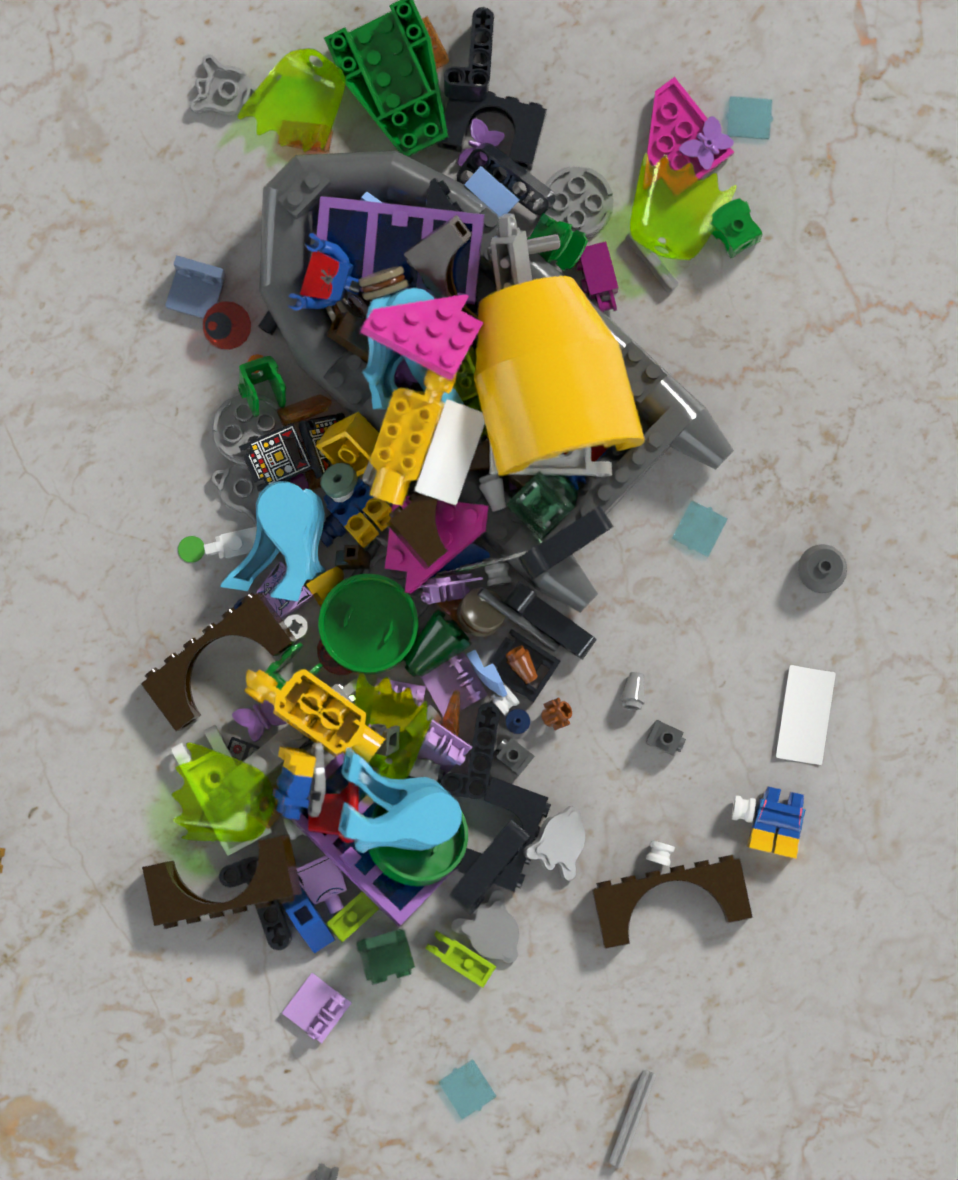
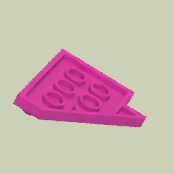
[642,77,734,198]
[361,294,483,381]
[385,496,489,593]

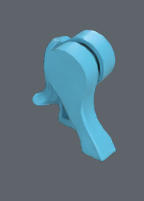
[362,288,464,409]
[220,481,326,601]
[339,747,462,853]

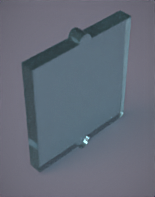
[726,96,773,140]
[672,500,728,557]
[438,1059,497,1119]

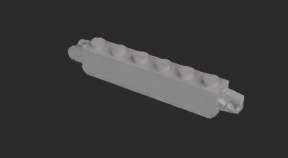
[491,214,532,291]
[208,678,362,812]

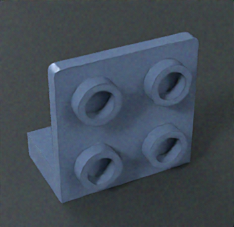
[165,255,226,320]

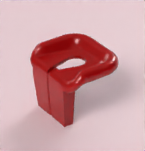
[308,781,359,843]

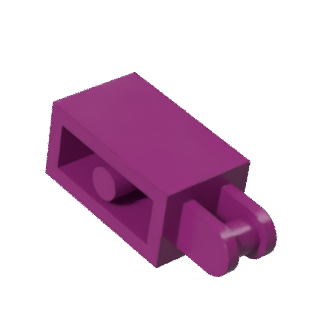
[575,241,619,313]

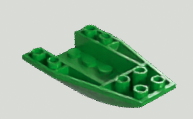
[324,0,448,157]

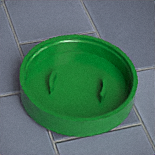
[318,574,418,675]
[368,804,468,886]

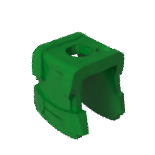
[708,198,763,259]
[527,213,588,271]
[238,356,287,417]
[265,643,323,691]

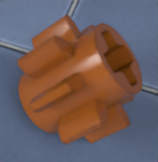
[541,698,572,730]

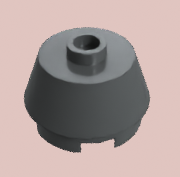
[798,544,847,593]

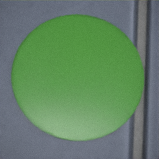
[178,536,205,563]

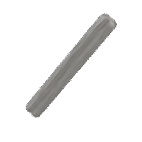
[609,1070,655,1168]

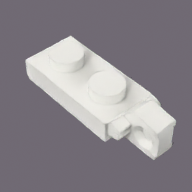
[204,526,257,559]

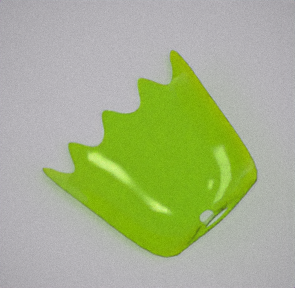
[237,48,346,152]
[630,153,737,260]
[355,672,433,780]
[172,743,276,842]

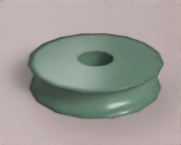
[320,463,358,498]

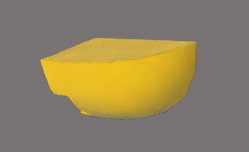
[306,566,344,607]

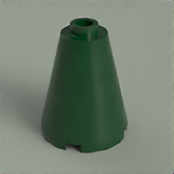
[404,609,472,677]

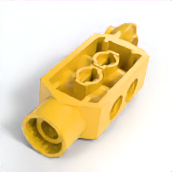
[369,369,457,505]
[244,669,385,763]

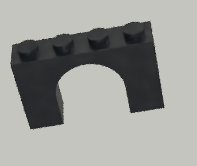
[438,91,547,171]
[458,777,551,892]

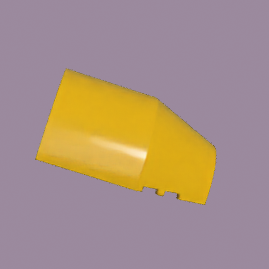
[474,276,645,476]

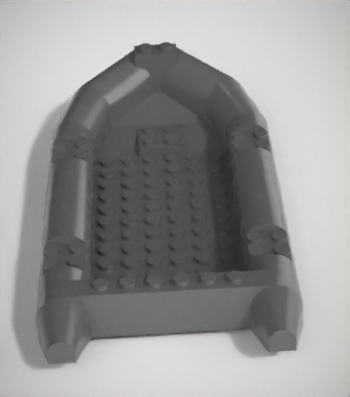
[259,150,734,613]

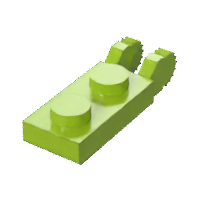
[326,878,393,942]
[425,930,496,988]

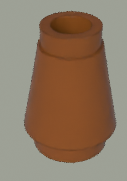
[506,645,538,684]

